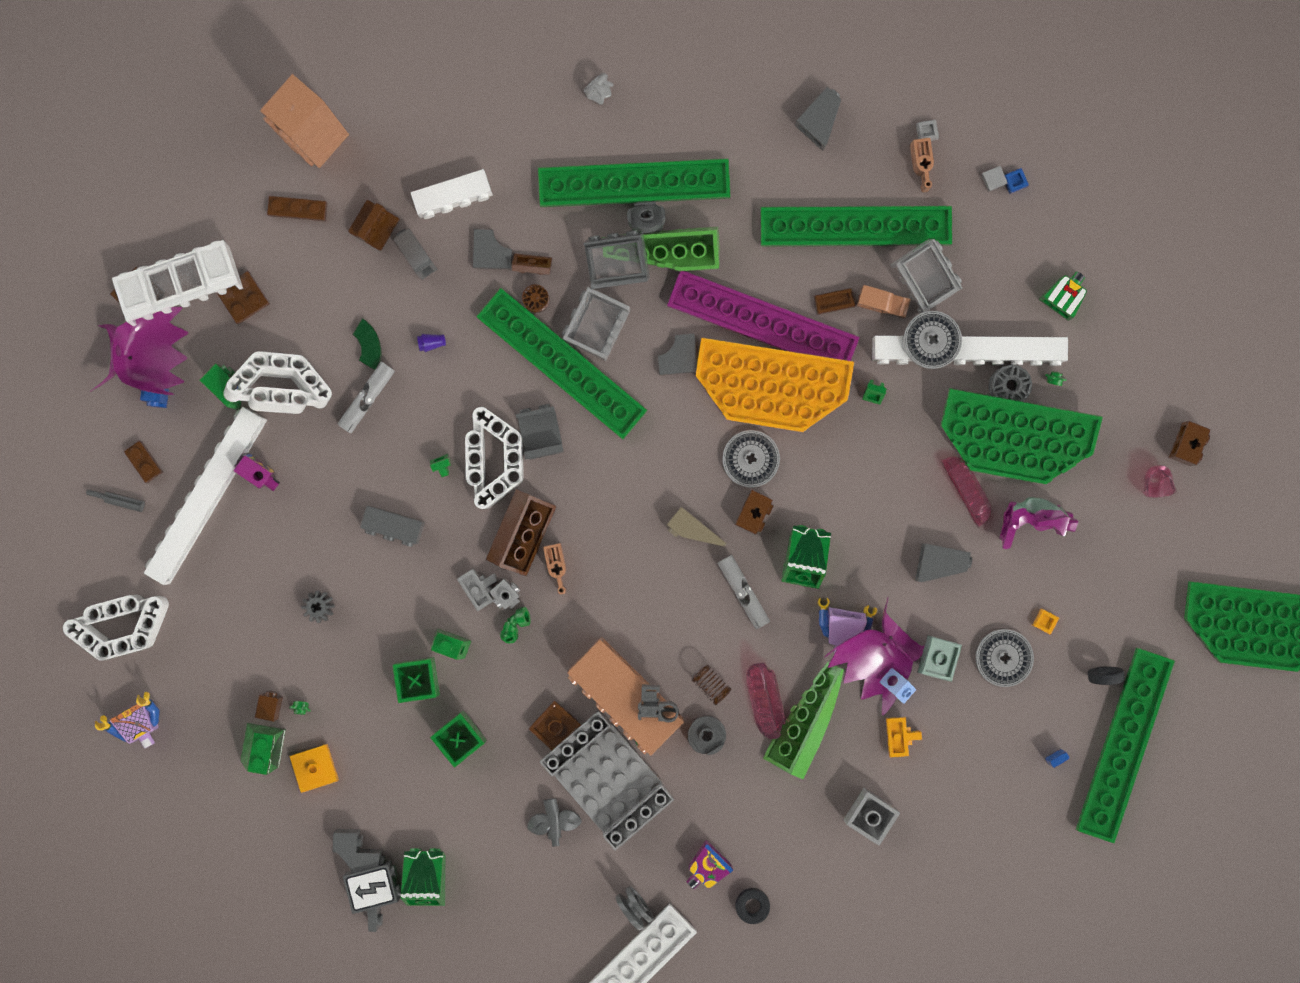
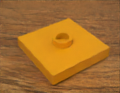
[289,744,339,793]

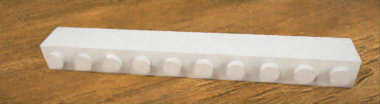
[872,336,1068,366]
[144,407,267,585]

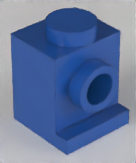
[140,389,169,408]

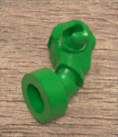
[500,607,531,644]

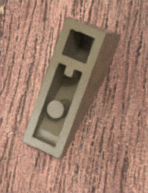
[667,507,726,546]

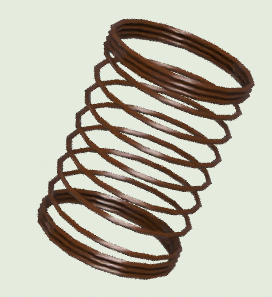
[691,664,732,705]

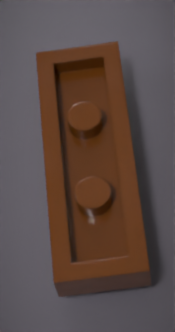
[267,196,328,222]

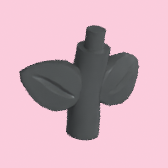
[527,798,582,847]

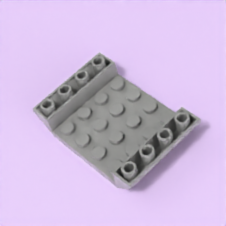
[539,711,674,851]

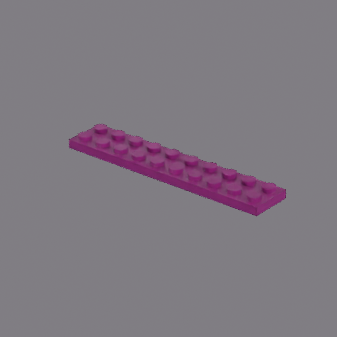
[667,271,860,361]

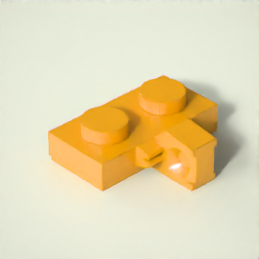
[886,717,922,757]

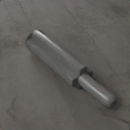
[86,489,145,512]

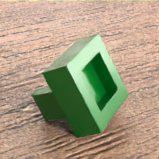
[862,380,887,405]
[430,454,451,477]

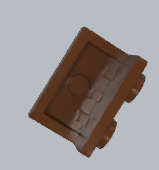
[348,200,400,251]

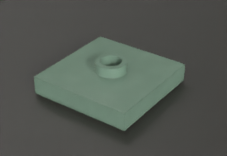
[917,635,962,682]

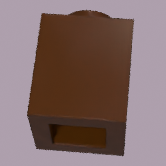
[254,691,283,722]

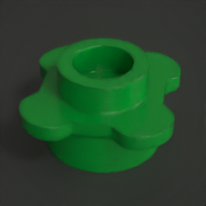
[1045,371,1067,386]
[289,701,311,715]

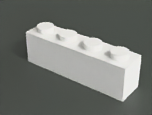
[411,169,493,219]

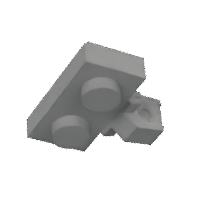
[457,569,499,611]

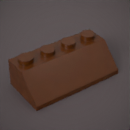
[486,489,557,576]

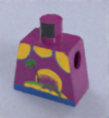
[233,453,280,492]
[686,840,734,889]

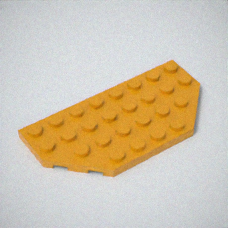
[695,338,854,432]

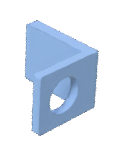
[880,668,916,704]

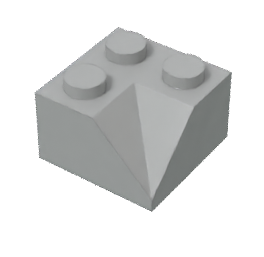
[843,788,900,846]

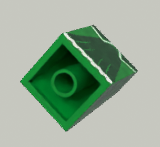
[781,525,831,589]
[241,723,286,775]
[401,848,446,906]

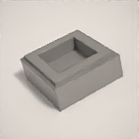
[916,120,939,141]
[981,166,1007,192]

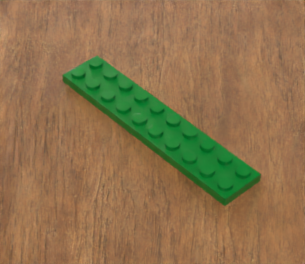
[538,159,731,207]
[760,206,952,247]
[477,288,648,440]
[1075,648,1175,843]

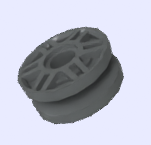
[988,365,1032,401]
[615,886,654,930]

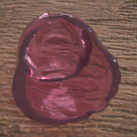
[1143,465,1177,498]

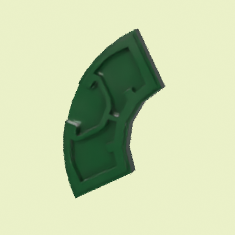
[352,318,382,370]

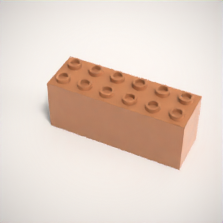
[260,74,349,168]
[567,636,684,756]

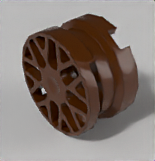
[522,284,550,313]

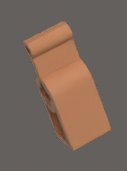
[910,138,934,193]
[856,285,911,318]
[543,543,567,595]

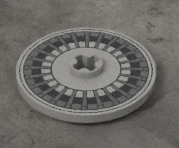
[903,311,962,369]
[722,430,780,488]
[975,629,1034,687]

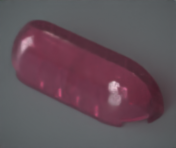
[941,457,991,527]
[746,663,785,739]

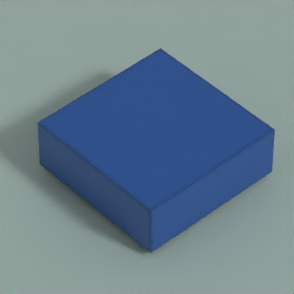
[1004,168,1029,194]
[1045,749,1070,768]

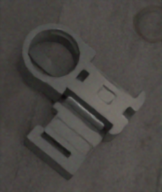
[638,684,679,723]

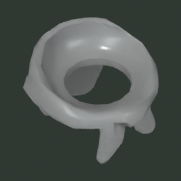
[584,72,614,105]

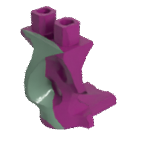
[999,497,1078,549]

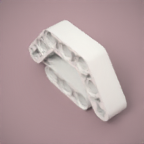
[224,351,332,414]
[465,407,524,509]
[63,595,169,660]

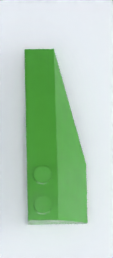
[602,226,720,271]
[763,662,844,779]

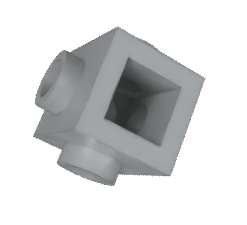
[490,578,521,609]

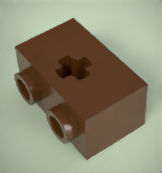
[1168,421,1211,466]
[734,490,774,535]

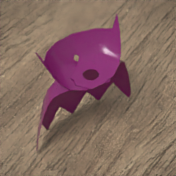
[90,307,189,395]
[824,597,925,716]

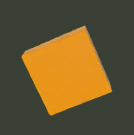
[1032,609,1059,635]

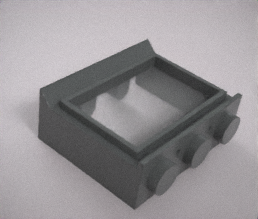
[583,230,650,289]

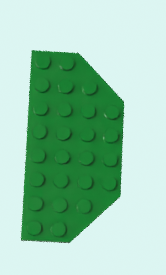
[941,388,1103,484]
[1184,581,1300,672]

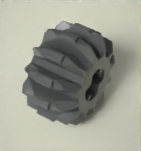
[301,590,335,623]

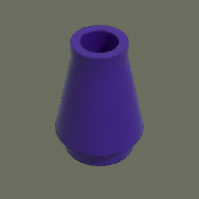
[417,334,446,352]

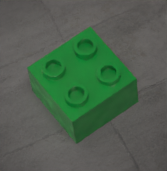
[392,657,440,703]
[430,710,487,768]

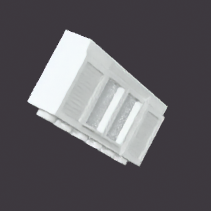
[112,240,243,326]

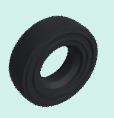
[1088,666,1125,685]
[735,888,770,924]

